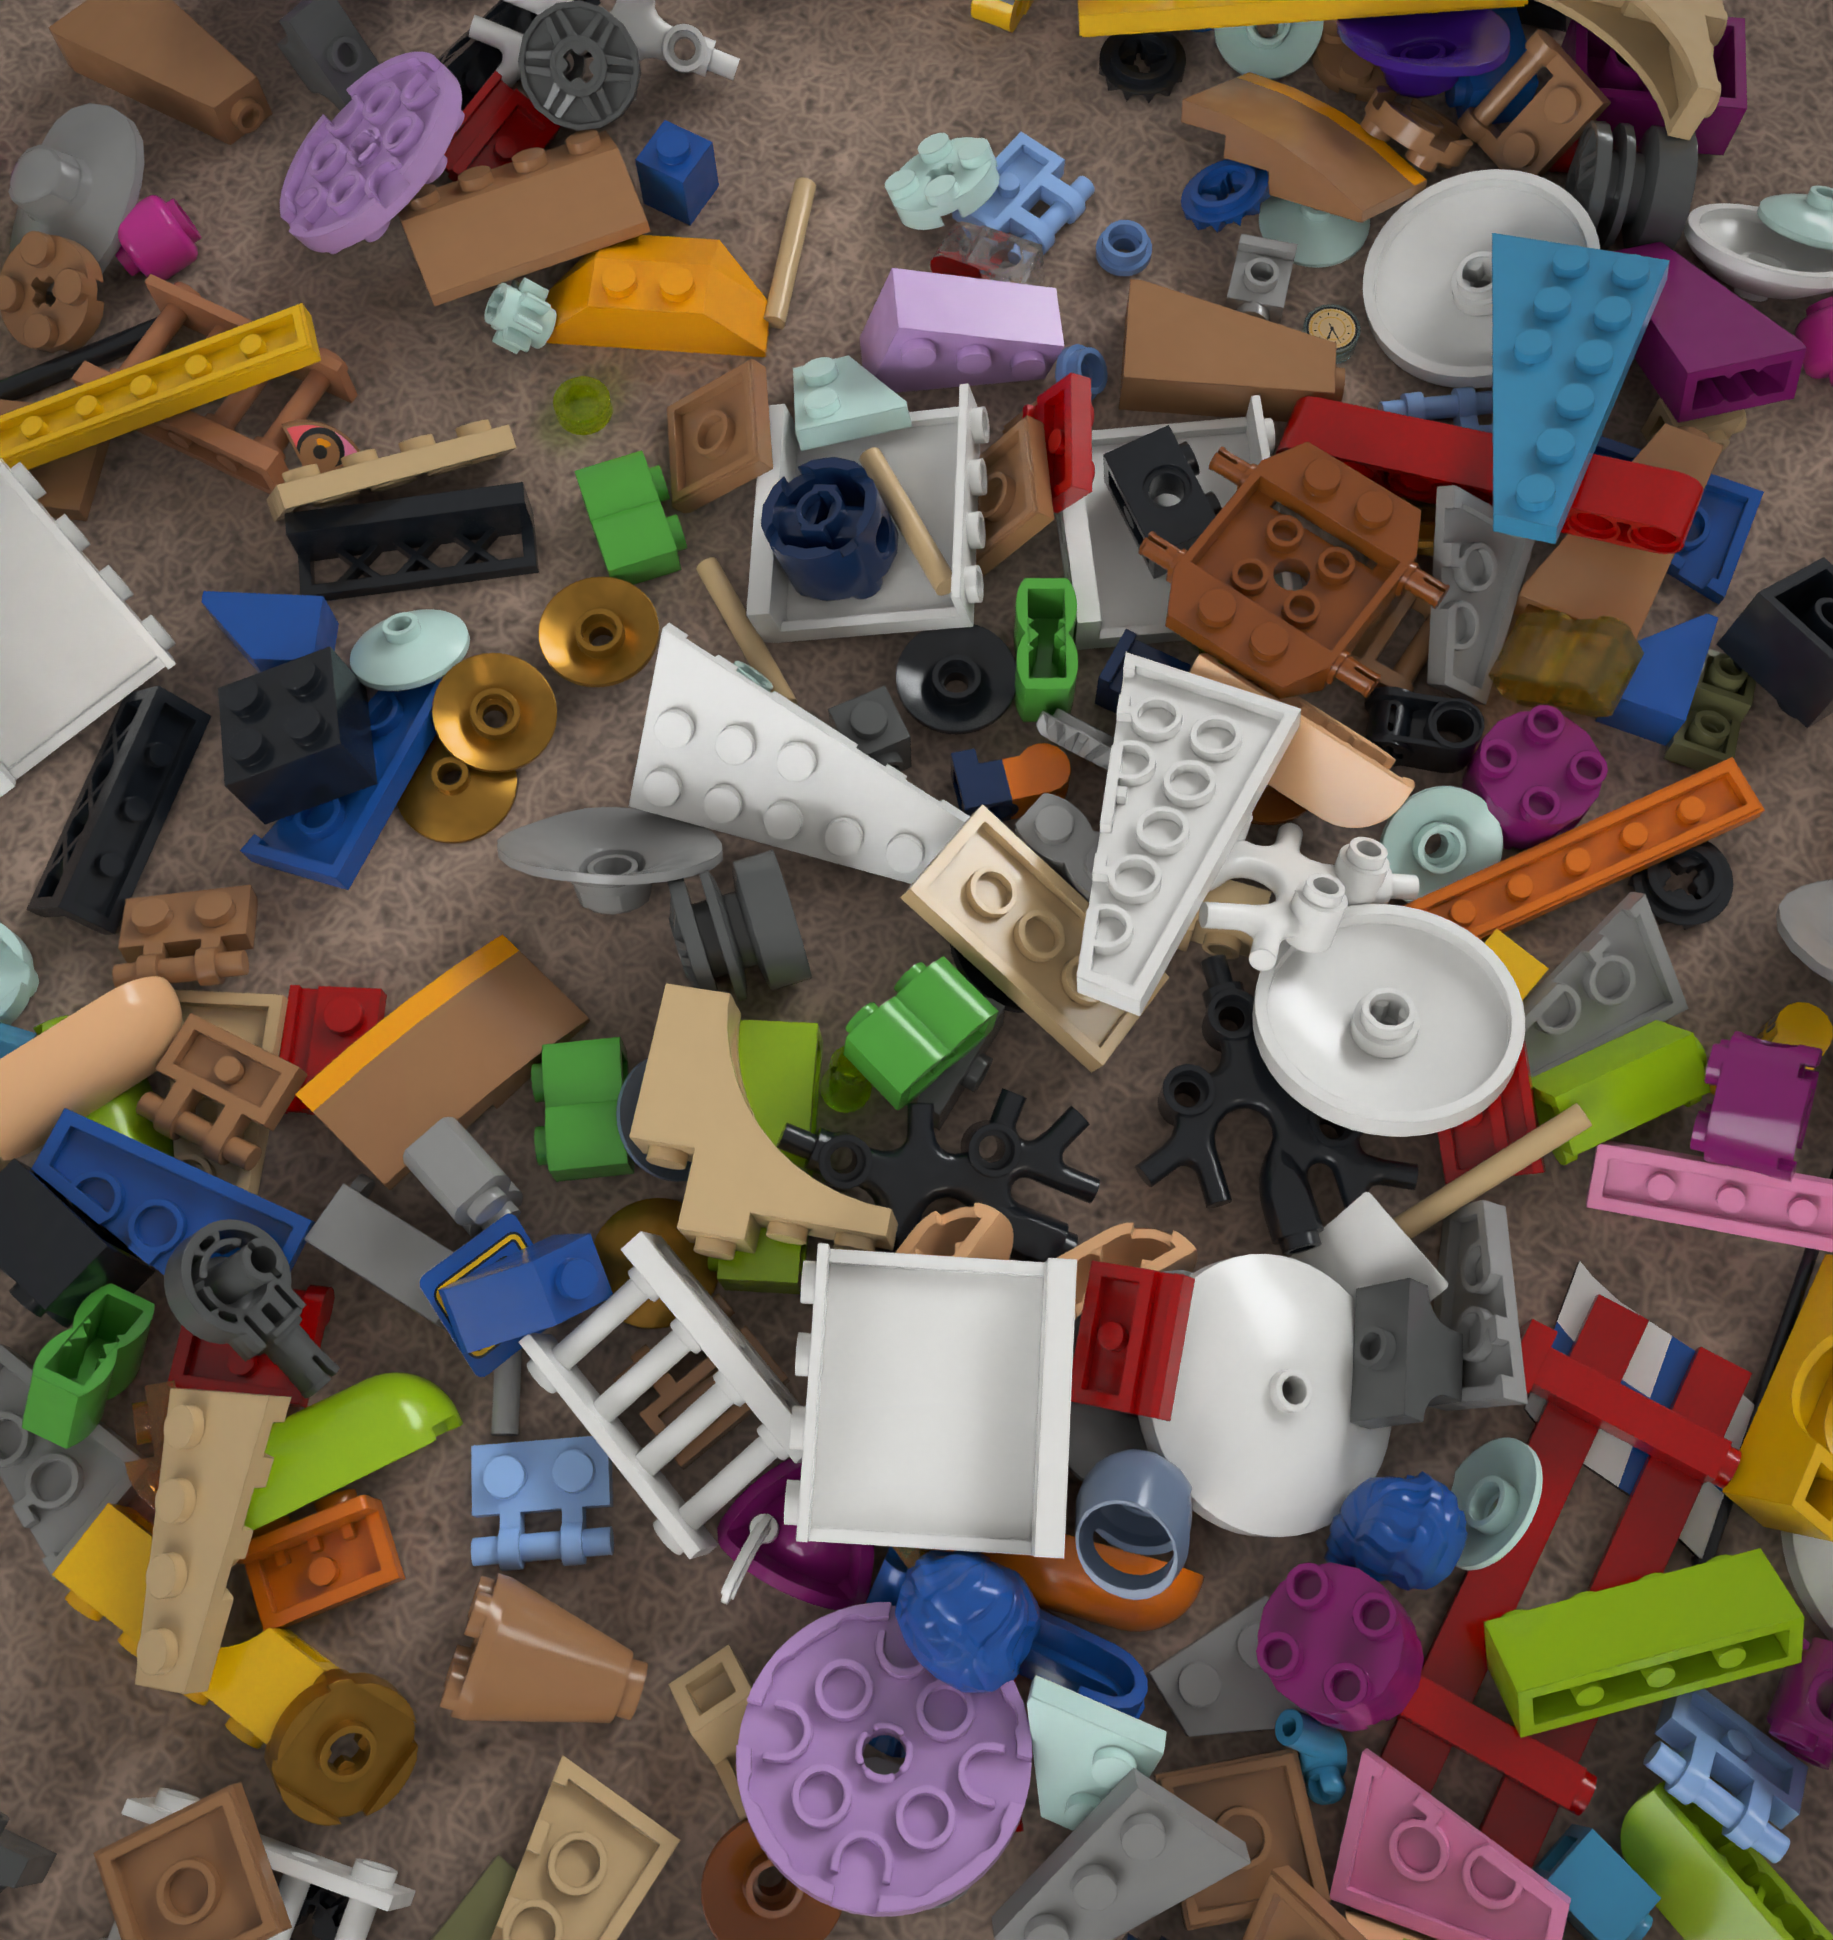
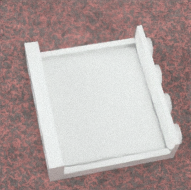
[746,383,990,643]
[1056,395,1302,650]
[0,458,176,798]
[784,1243,1077,1559]

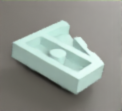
[793,355,912,451]
[1027,1675,1167,1831]

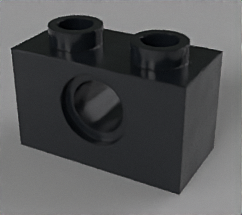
[1103,425,1222,579]

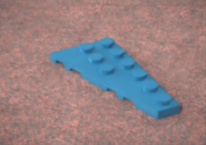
[1492,233,1670,544]

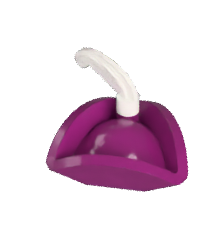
[717,1458,874,1611]

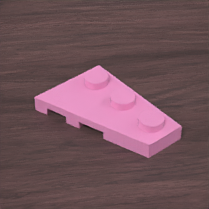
[1330,1748,1571,1940]

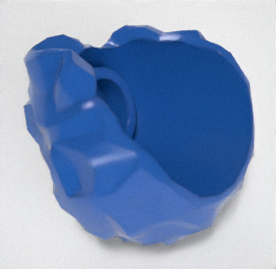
[1324,1471,1468,1591]
[895,1550,1041,1693]

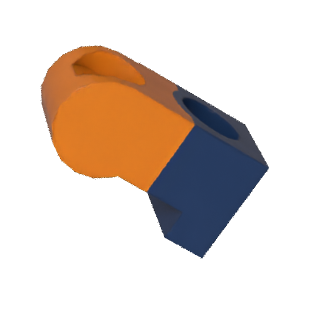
[950,743,1071,822]

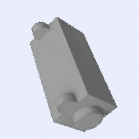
[304,1174,453,1332]

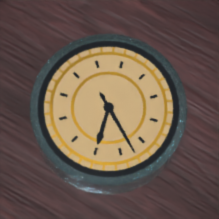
[1302,304,1361,364]

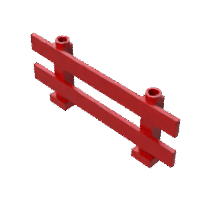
[1379,1294,1752,1869]

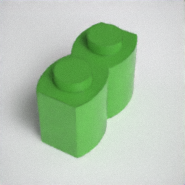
[574,450,687,585]
[1013,578,1078,722]
[843,956,999,1111]
[531,1037,634,1182]
[22,1283,155,1449]

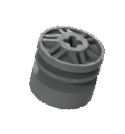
[518,0,642,131]
[1565,120,1698,250]
[668,850,812,1001]

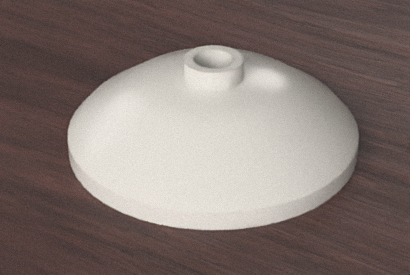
[1684,203,1833,302]

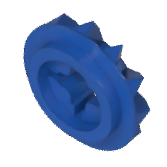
[1181,159,1271,233]

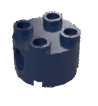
[761,457,899,601]

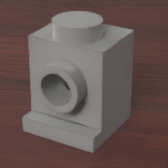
[1225,234,1298,324]

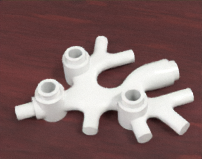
[469,0,740,100]
[1199,813,1419,971]

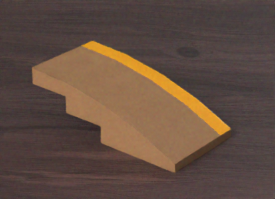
[1181,72,1427,223]
[295,934,590,1190]

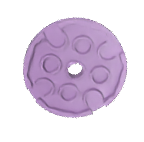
[280,51,465,254]
[736,1602,1032,1917]

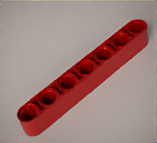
[1275,396,1704,554]

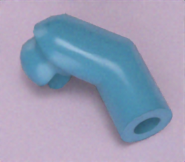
[1275,1709,1347,1805]

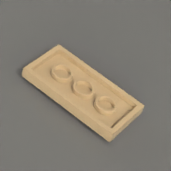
[900,804,1169,1073]

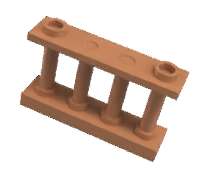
[72,274,358,494]

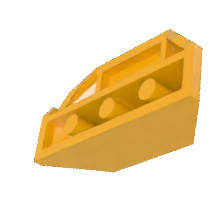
[546,235,770,357]

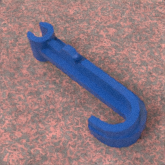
[866,1546,1148,1719]

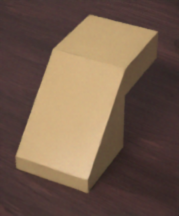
[668,1644,753,1821]

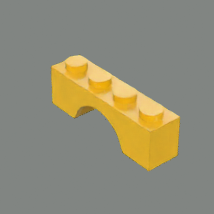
[1722,1254,1833,1542]
[52,1503,338,1749]

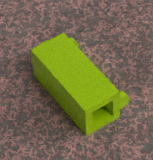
[1531,1020,1711,1166]

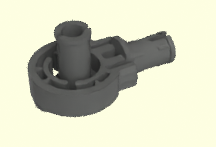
[164,1219,340,1399]

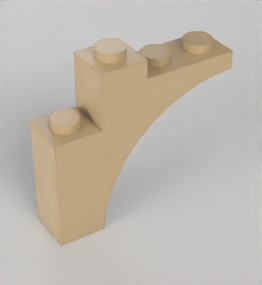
[1536,0,1728,140]
[629,983,898,1260]

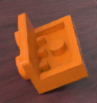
[237,1489,405,1631]

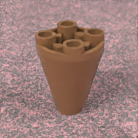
[439,1573,648,1723]

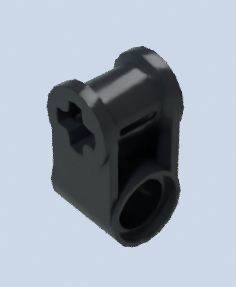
[1364,686,1485,773]

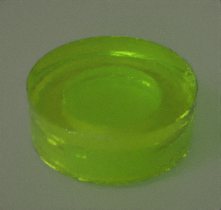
[553,376,613,435]

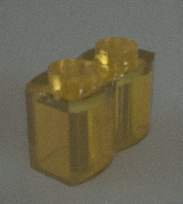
[1488,610,1644,717]

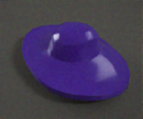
[1337,9,1510,99]

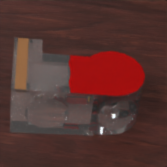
[930,221,1045,286]

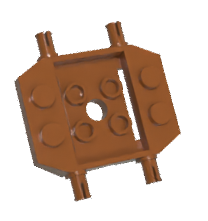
[1138,442,1450,699]

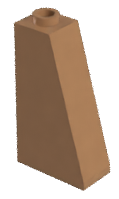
[48,0,273,145]
[1119,279,1345,422]
[1513,423,1724,658]

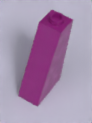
[1613,241,1807,423]

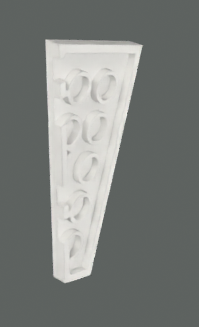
[629,623,970,884]
[1077,652,1301,1016]

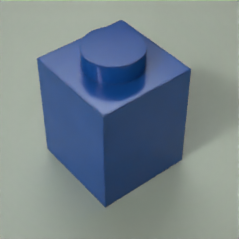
[635,120,719,226]

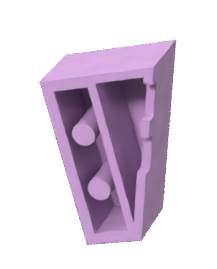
[860,268,1064,393]

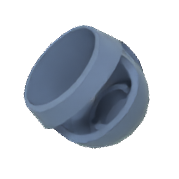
[1075,1449,1192,1600]

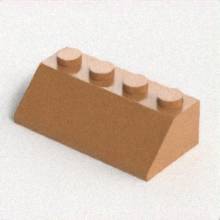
[397,129,651,307]

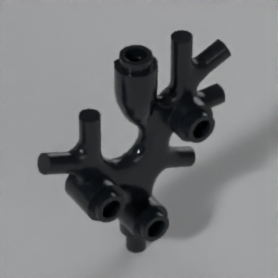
[1135,954,1418,1255]
[776,1088,1100,1262]

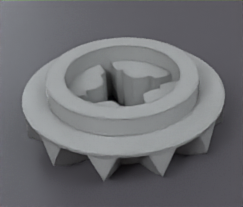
[1036,708,1114,770]

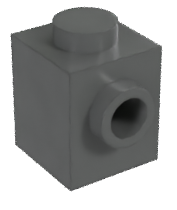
[828,686,912,772]

